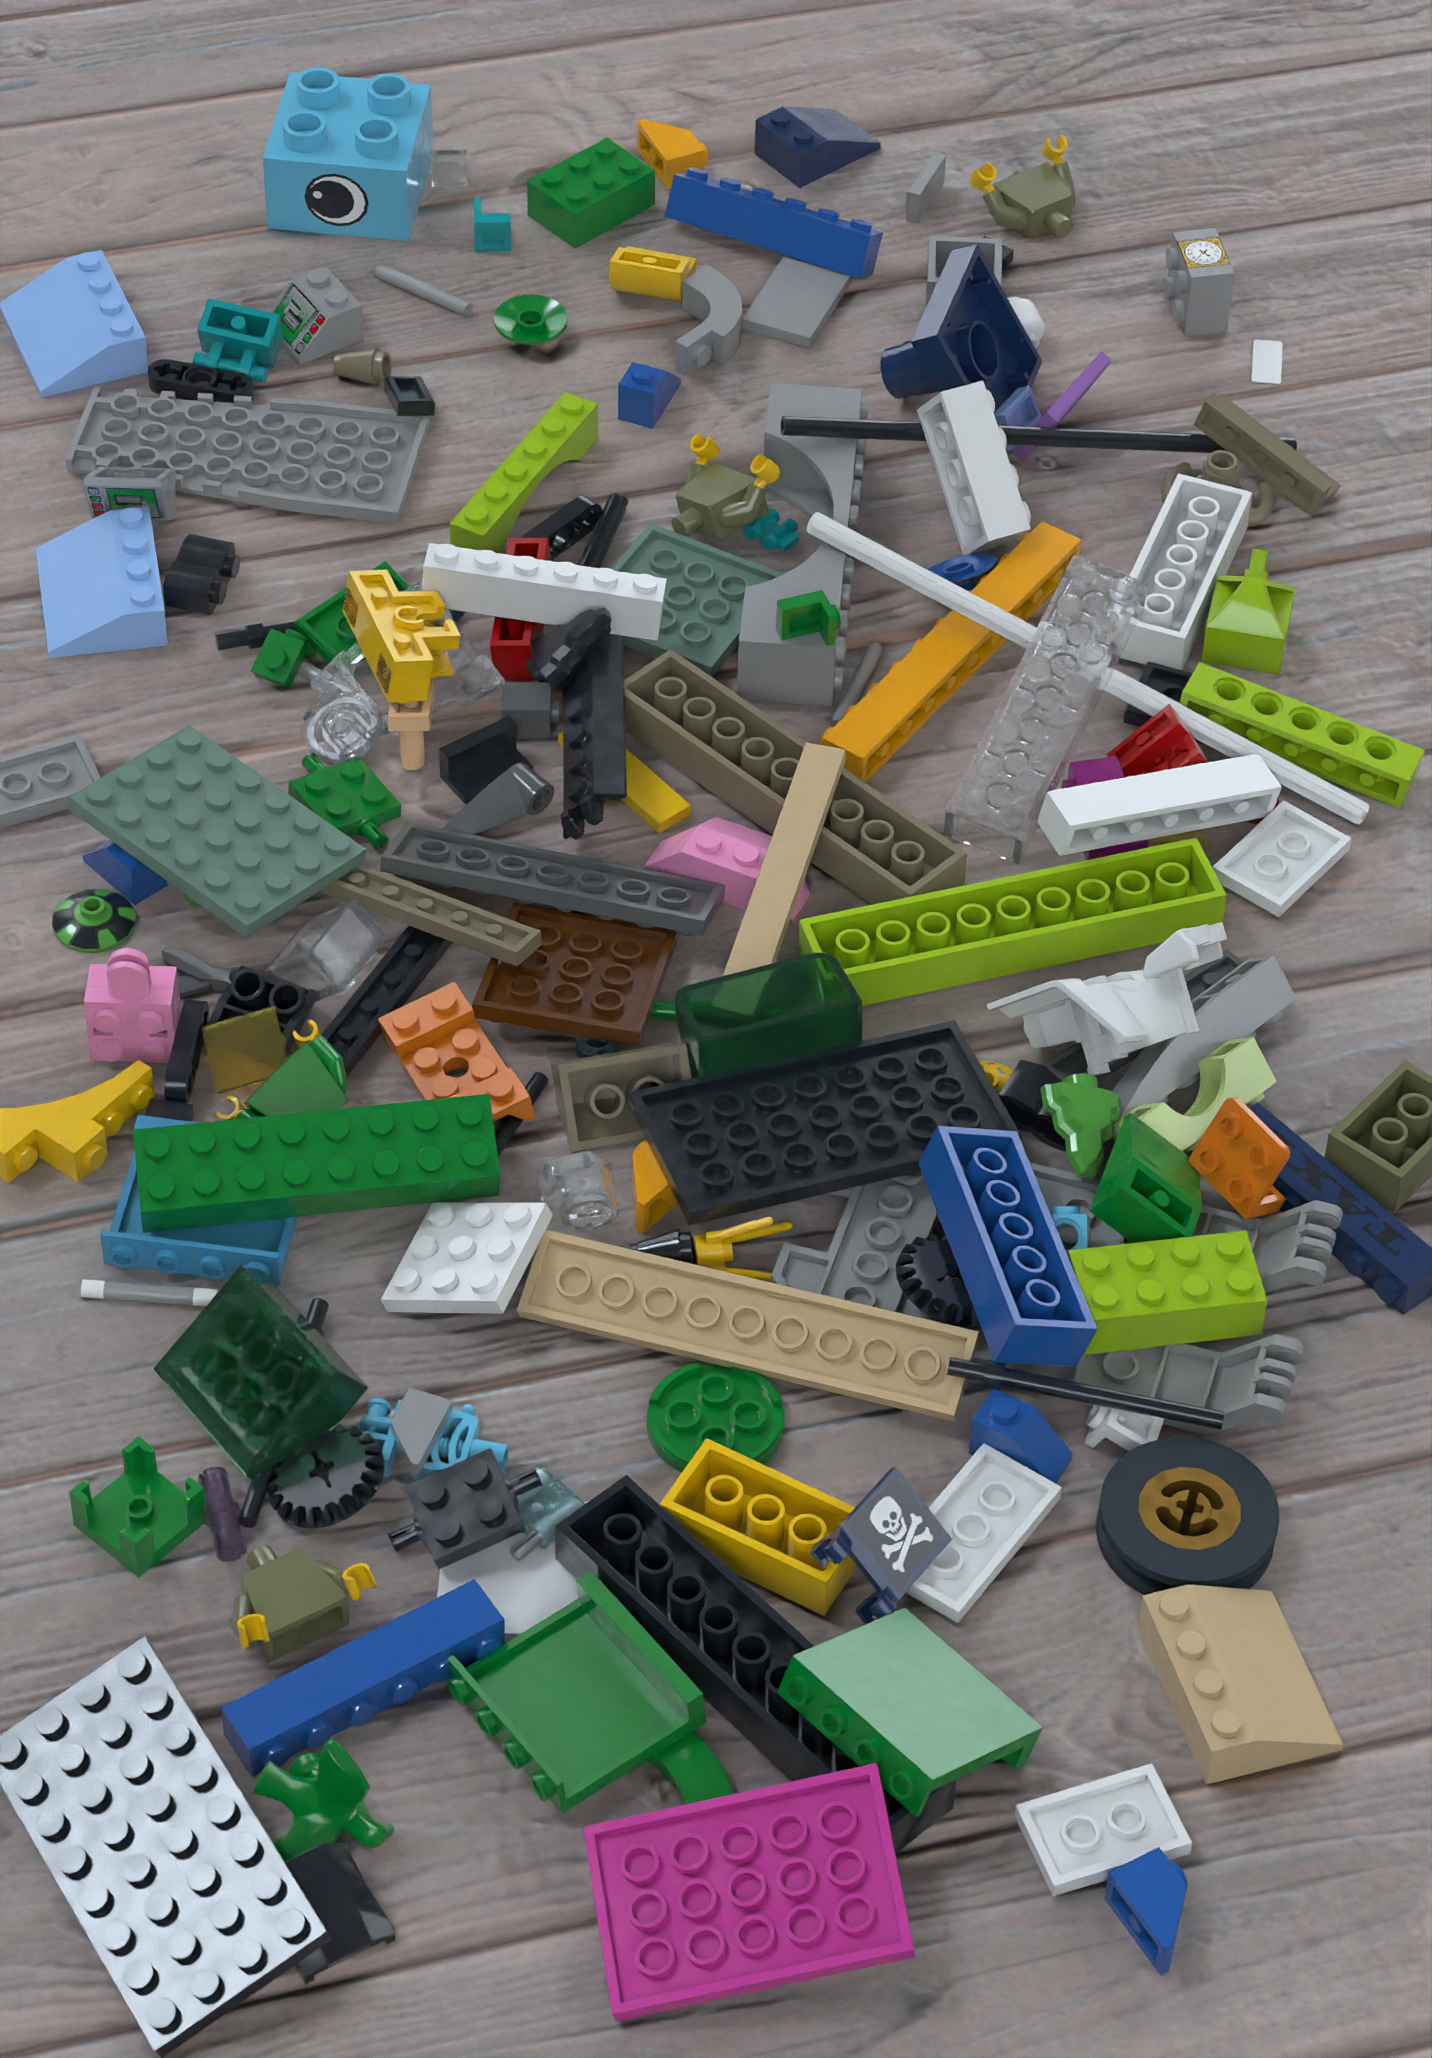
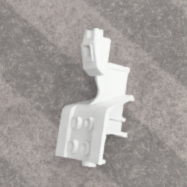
[987,922,1227,1076]

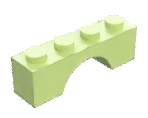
[1113,1037,1277,1152]

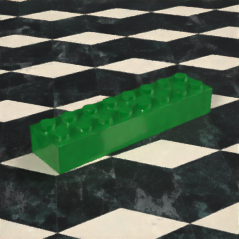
[133,1094,500,1233]

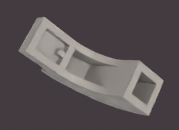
[675,265,742,377]

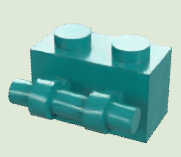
[192,298,284,383]

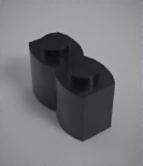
[163,534,240,615]
[998,1060,1066,1152]

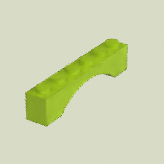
[450,392,598,553]

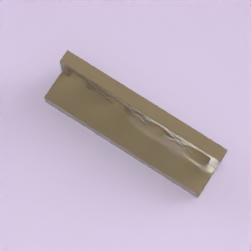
[1194,393,1341,516]

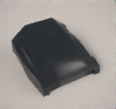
[202,965,321,1065]
[286,1843,396,1985]

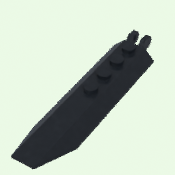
[561,633,627,840]

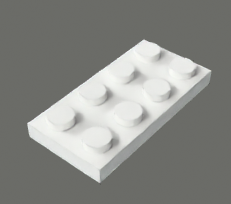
[906,1443,1062,1623]

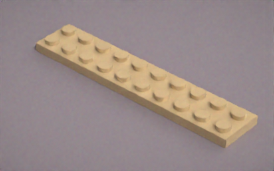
[517,1229,980,1422]

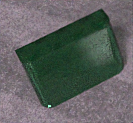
[674,952,862,1079]

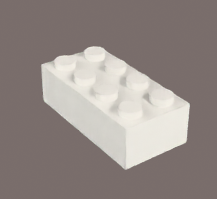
[917,380,1031,555]

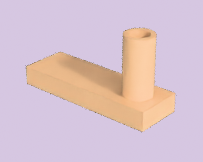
[388,677,437,770]

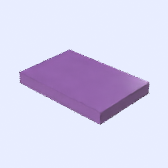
[1013,351,1111,461]

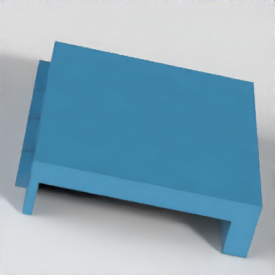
[100,1115,299,1286]

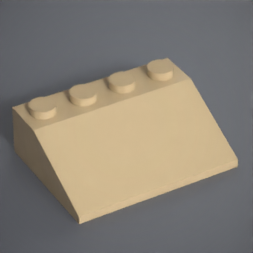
[1138,1585,1343,1785]

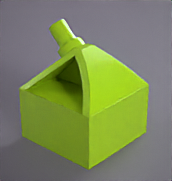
[1201,549,1296,675]

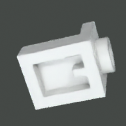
[1085,1390,1164,1451]

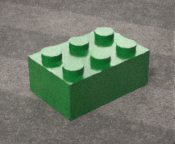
[527,137,655,249]

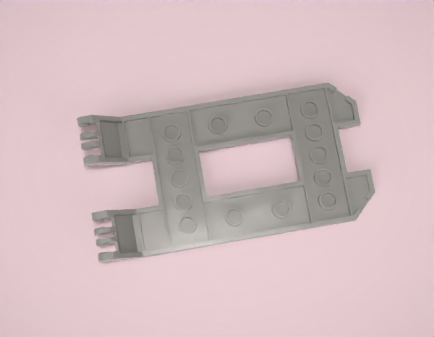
[771,1162,1343,1436]

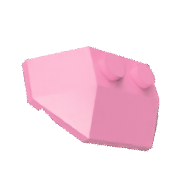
[643,817,810,927]

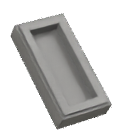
[905,152,946,224]

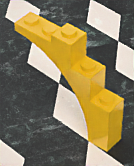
[0,1060,155,1183]

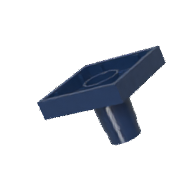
[880,244,1043,413]

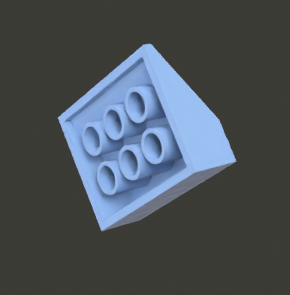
[0,250,148,398]
[36,506,168,658]

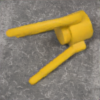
[694,1216,793,1282]

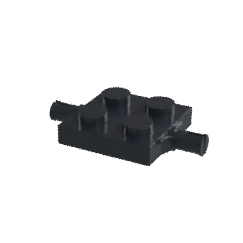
[388,1448,543,1569]

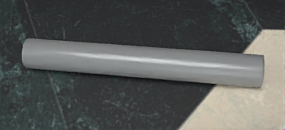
[375,264,473,317]
[830,642,883,727]

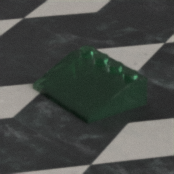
[153,1265,369,1479]

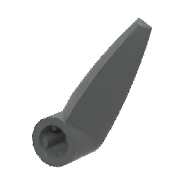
[442,762,555,835]

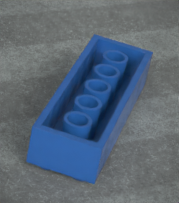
[918,1126,1097,1366]

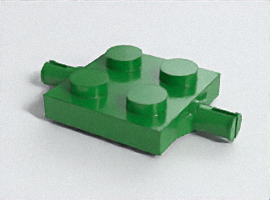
[288,753,401,850]

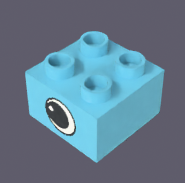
[263,67,433,241]

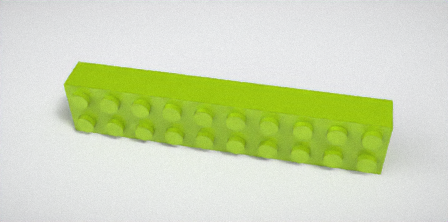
[798,837,1227,1014]

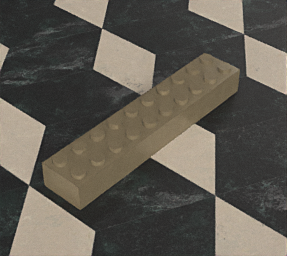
[624,649,967,905]

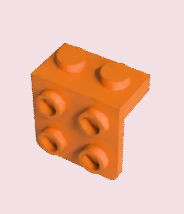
[1188,1097,1290,1220]

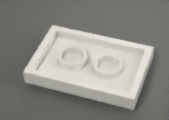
[1212,801,1351,917]
[1014,1763,1192,1896]

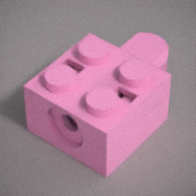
[84,948,181,1063]

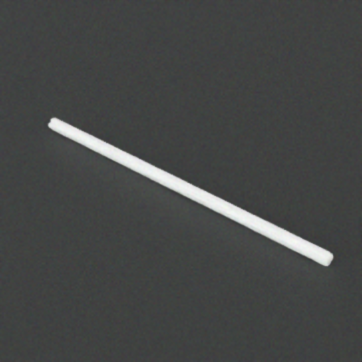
[806,512,1370,825]

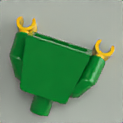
[216,1020,348,1121]

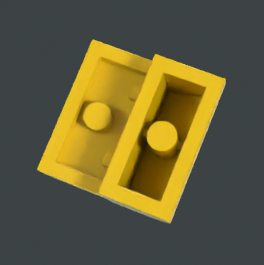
[609,246,697,302]

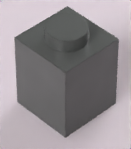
[502,682,559,740]

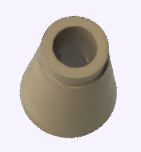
[333,348,392,385]

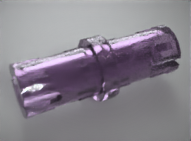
[198,1467,247,1562]

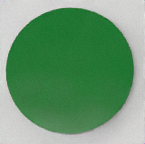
[646,1362,785,1473]

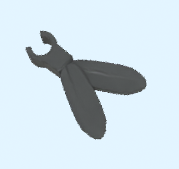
[161,948,240,998]

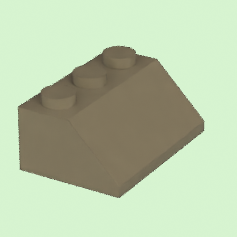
[550,1042,691,1152]

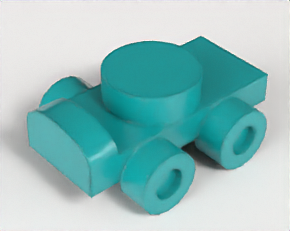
[743,508,799,553]

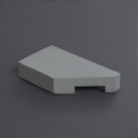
[391,1387,453,1475]

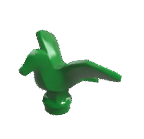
[253,1739,394,1862]

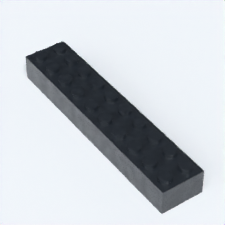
[555,1475,956,1853]

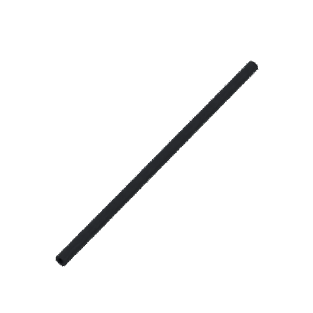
[780,416,1297,453]

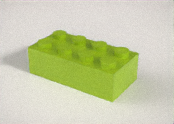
[1068,1230,1267,1355]

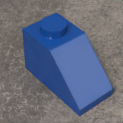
[618,362,681,429]
[83,839,168,905]
[969,1388,1073,1484]
[1105,1847,1188,1976]

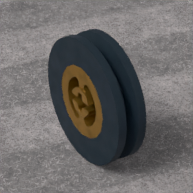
[1096,1437,1279,1595]

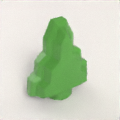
[1040,1073,1121,1179]

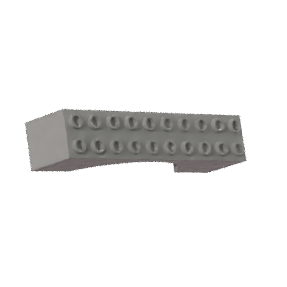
[737,383,868,707]

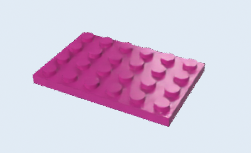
[583,1763,916,2021]

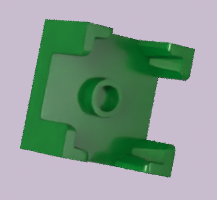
[69,1436,207,1578]

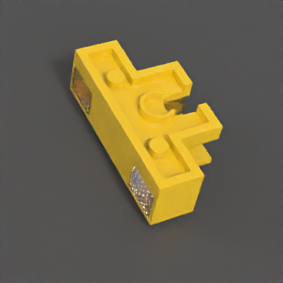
[343,570,461,704]

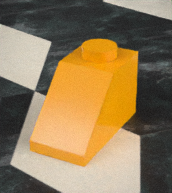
[637,119,709,189]
[631,1140,678,1234]

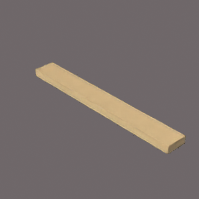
[711,742,846,1024]

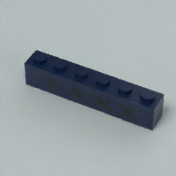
[1249,1102,1432,1315]

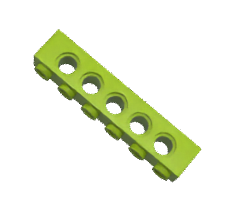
[1180,662,1425,809]

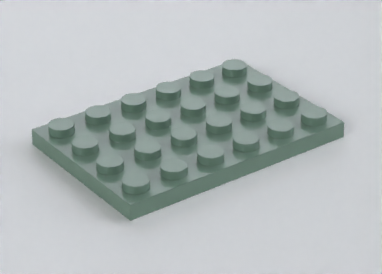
[69,725,366,938]

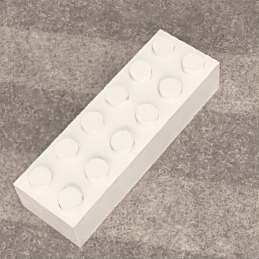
[1105,473,1252,670]

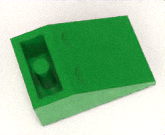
[1089,1113,1202,1243]

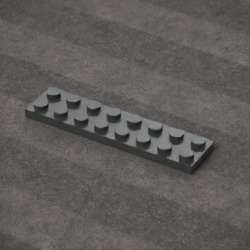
[380,822,725,936]

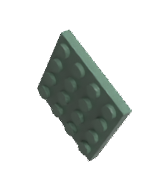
[611,523,784,677]

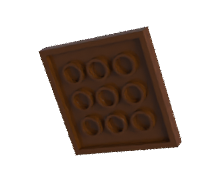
[472,903,677,1046]

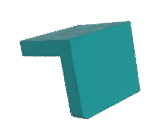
[474,197,511,252]

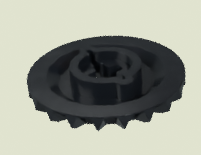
[895,1233,981,1328]
[267,1423,385,1529]

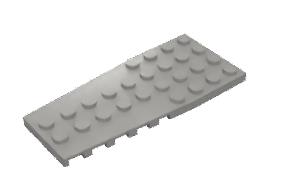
[65,387,430,524]

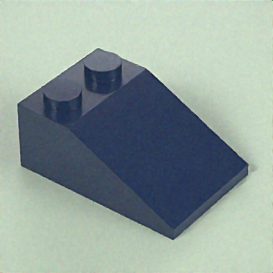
[754,106,881,188]

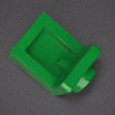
[776,590,841,646]
[251,628,316,689]

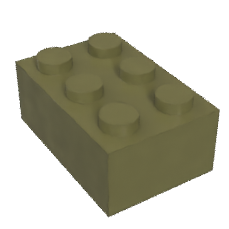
[1324,1060,1432,1213]

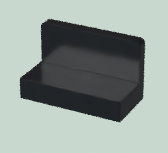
[439,717,533,805]

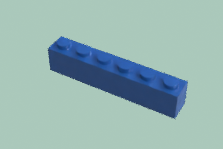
[665,168,883,279]
[221,1579,505,1777]

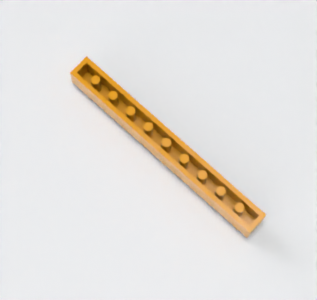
[820,521,1082,783]

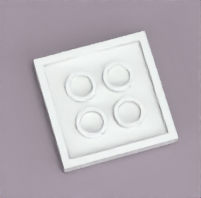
[381,1203,553,1314]

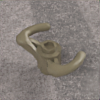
[1161,450,1275,526]

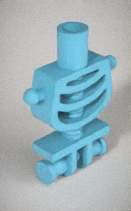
[359,1398,509,1481]

